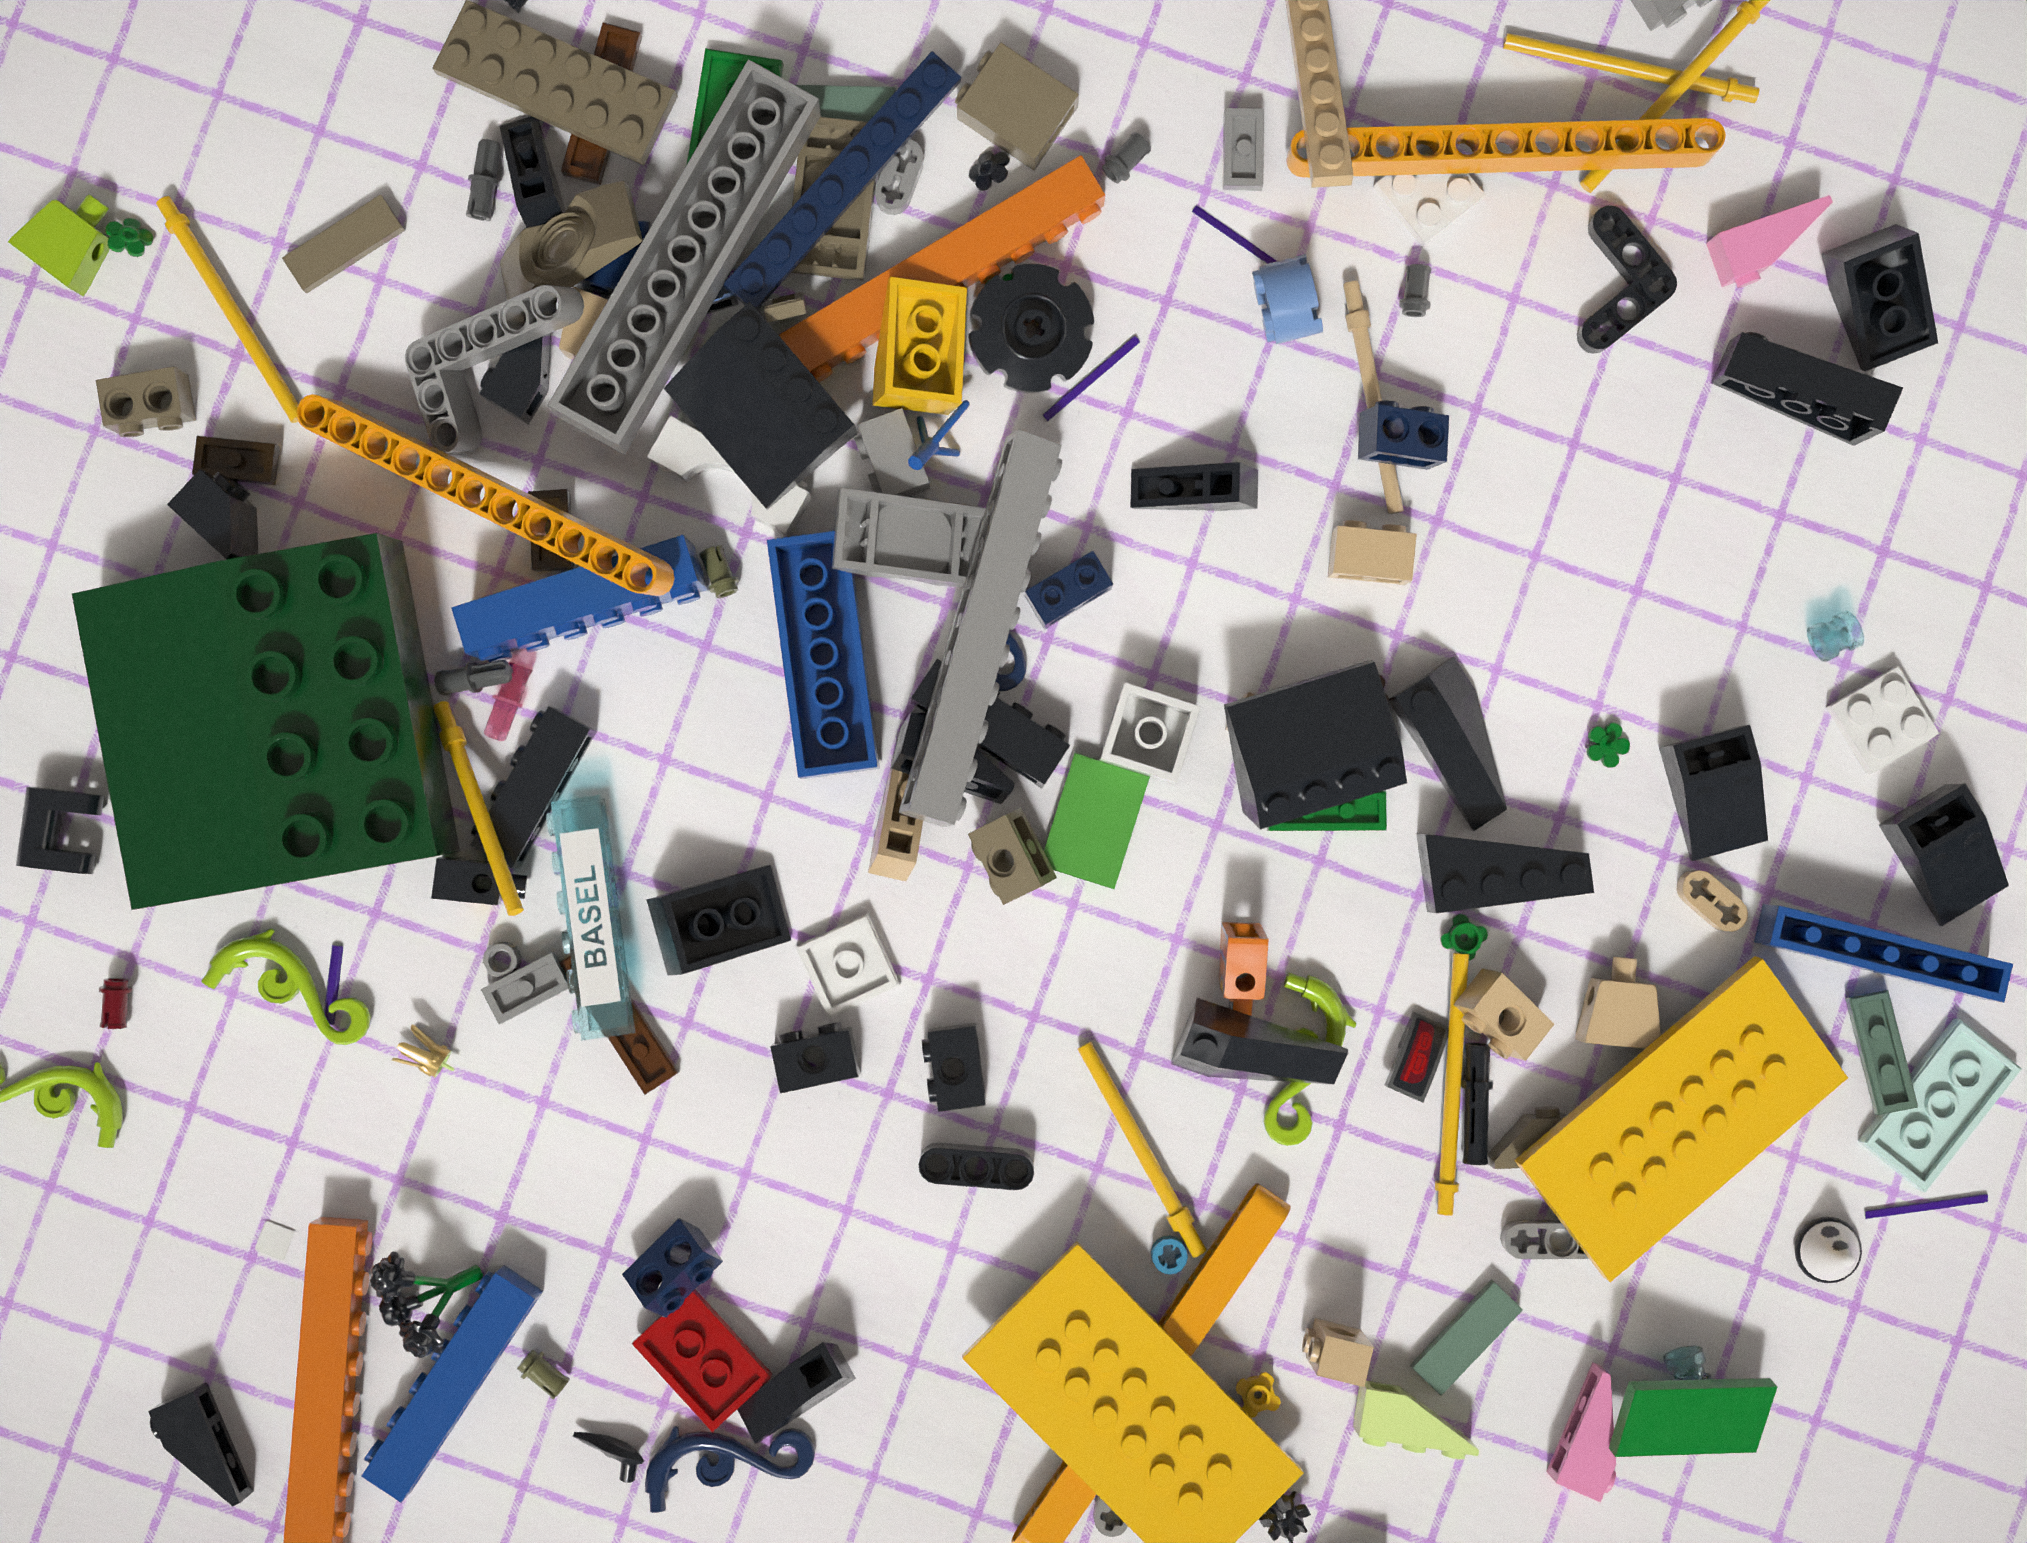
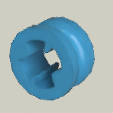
[1151,1235,1188,1274]

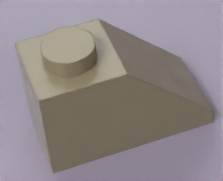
[1487,1106,1567,1169]

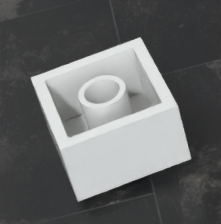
[1099,683,1201,784]

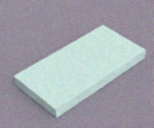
[1858,1018,2022,1192]

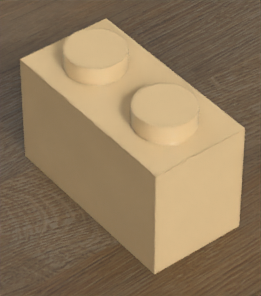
[1328,520,1417,585]

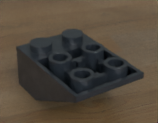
[1659,725,1768,861]
[1878,783,2009,926]

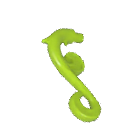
[201,928,371,1045]
[1263,972,1357,1146]
[0,1062,123,1148]

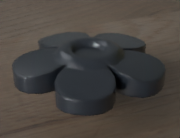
[968,151,1010,191]

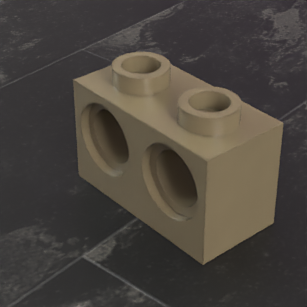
[96,366,196,437]

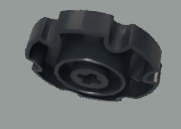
[968,264,1094,393]

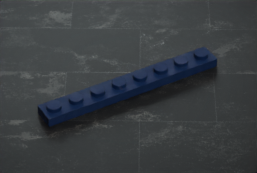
[724,51,962,310]

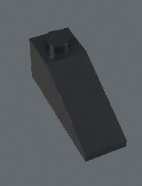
[499,116,566,228]
[1130,462,1258,511]
[891,712,1015,804]
[148,1382,254,1507]

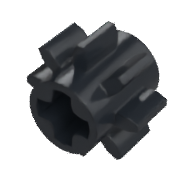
[1258,1491,1311,1543]

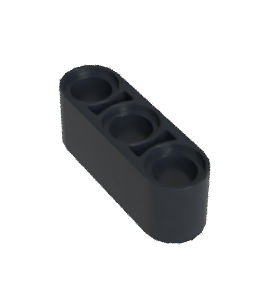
[918,1142,1034,1190]

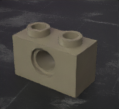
[968,807,1057,905]

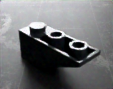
[479,317,551,425]
[737,1342,856,1444]

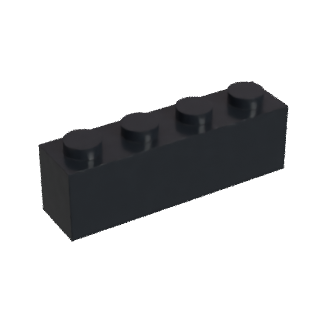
[911,658,1070,789]
[470,706,597,869]

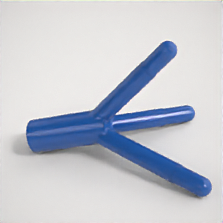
[908,400,970,470]

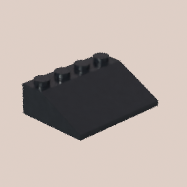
[664,302,858,510]
[1224,660,1407,830]

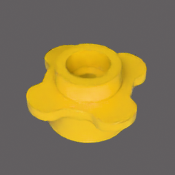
[1236,1372,1281,1418]

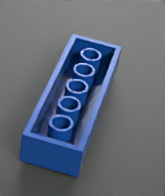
[767,531,880,779]
[451,535,708,662]

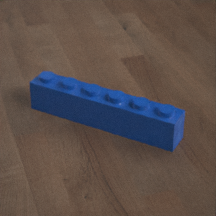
[1754,904,2013,1003]
[361,1265,543,1503]

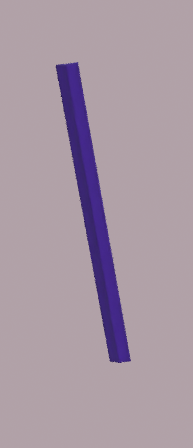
[1192,205,1277,264]
[1043,336,1140,421]
[1865,1194,1988,1219]

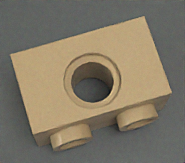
[1453,968,1554,1061]
[1302,1318,1374,1387]

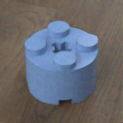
[1252,254,1323,344]

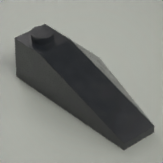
[1388,657,1507,831]

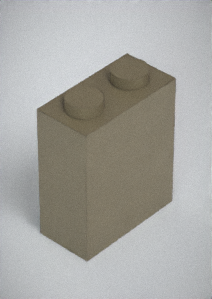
[955,42,1079,171]

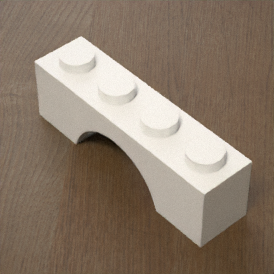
[647,416,812,537]

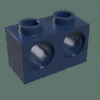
[1358,400,1449,470]
[1024,551,1114,630]
[622,1218,723,1318]

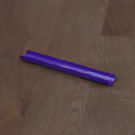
[324,945,344,1025]

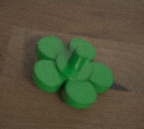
[105,218,153,257]
[1586,723,1630,768]

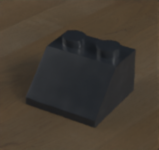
[167,469,258,559]

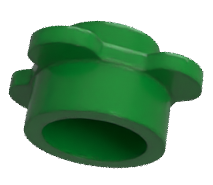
[1440,914,1488,961]

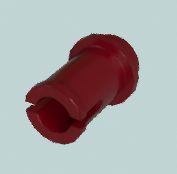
[99,978,132,1029]

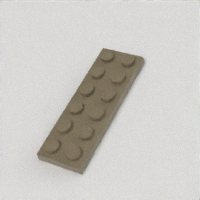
[432,0,678,165]

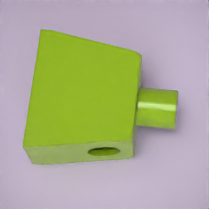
[8,193,110,297]

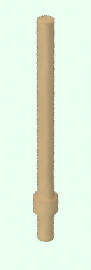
[1343,281,1404,514]

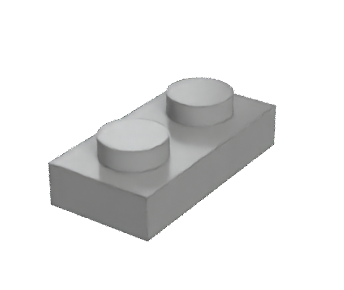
[1223,108,1264,191]
[481,952,572,1024]

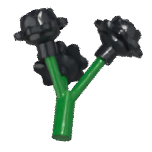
[370,1251,483,1358]

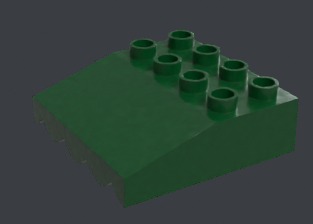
[72,533,460,910]

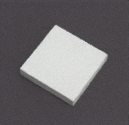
[795,913,901,1018]

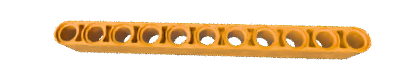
[1286,118,1726,178]
[297,394,675,596]
[1011,1183,1291,1543]

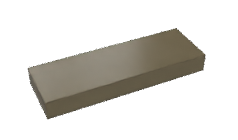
[282,194,405,293]

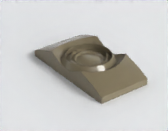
[791,117,877,281]
[500,181,643,317]

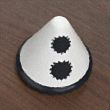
[1795,1217,1862,1284]

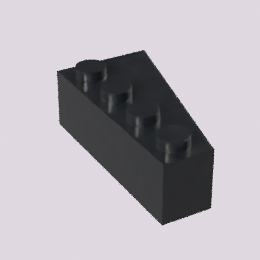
[1711,332,1903,446]
[1416,834,1595,913]

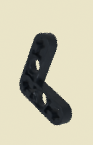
[1577,205,1677,354]

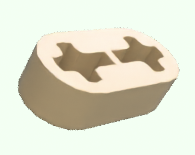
[1676,870,1748,932]

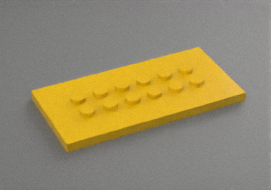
[1514,956,1848,1283]
[962,1241,1304,1543]

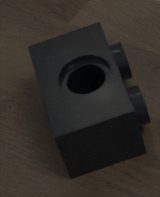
[770,1022,861,1093]
[921,1023,986,1112]

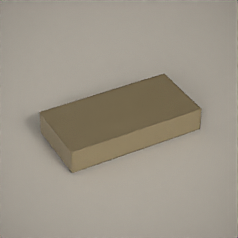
[764,292,807,323]

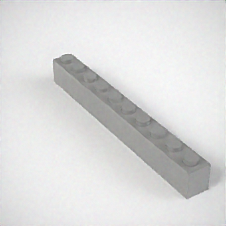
[899,429,1062,827]

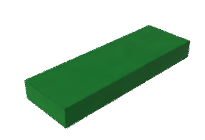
[1267,791,1387,831]

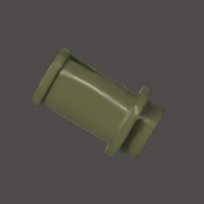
[699,545,739,598]
[517,1349,570,1400]

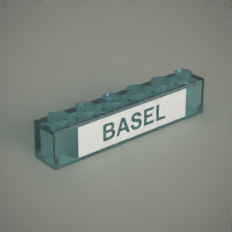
[547,795,635,1041]

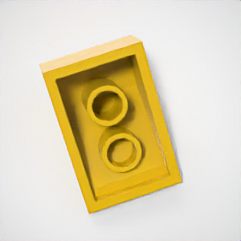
[872,276,967,415]

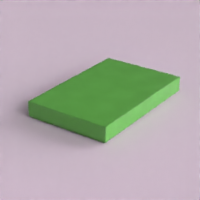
[1044,753,1150,890]

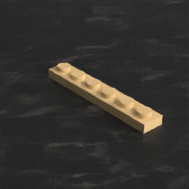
[1285,0,1354,188]

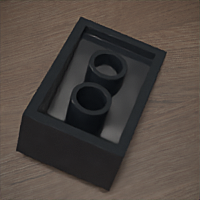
[1822,224,1938,372]
[646,865,791,976]

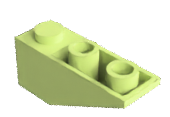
[1353,1380,1479,1459]

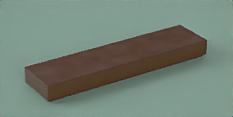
[561,22,642,185]
[559,940,680,1095]

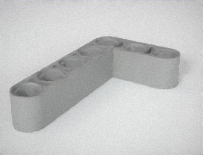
[405,285,584,453]

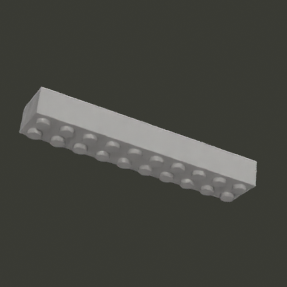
[547,59,821,455]

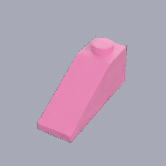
[1706,195,1833,288]
[1546,1362,1616,1502]

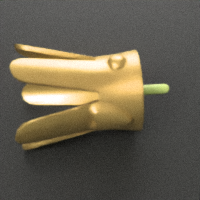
[392,1024,454,1078]

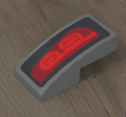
[1384,1012,1448,1103]

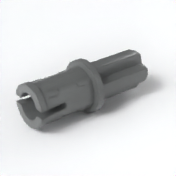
[466,139,501,221]
[434,660,514,696]

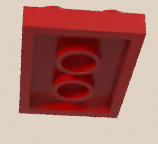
[632,1289,773,1432]

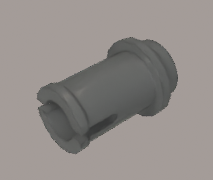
[1102,132,1151,184]
[1399,264,1432,317]

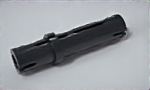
[1461,1043,1493,1165]

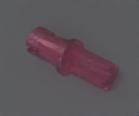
[484,662,533,741]

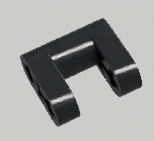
[16,787,104,874]

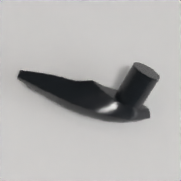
[573,1432,644,1483]

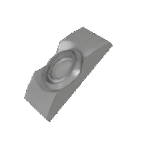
[832,487,986,587]

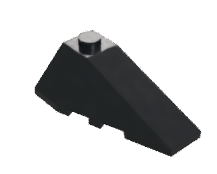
[1171,998,1348,1085]

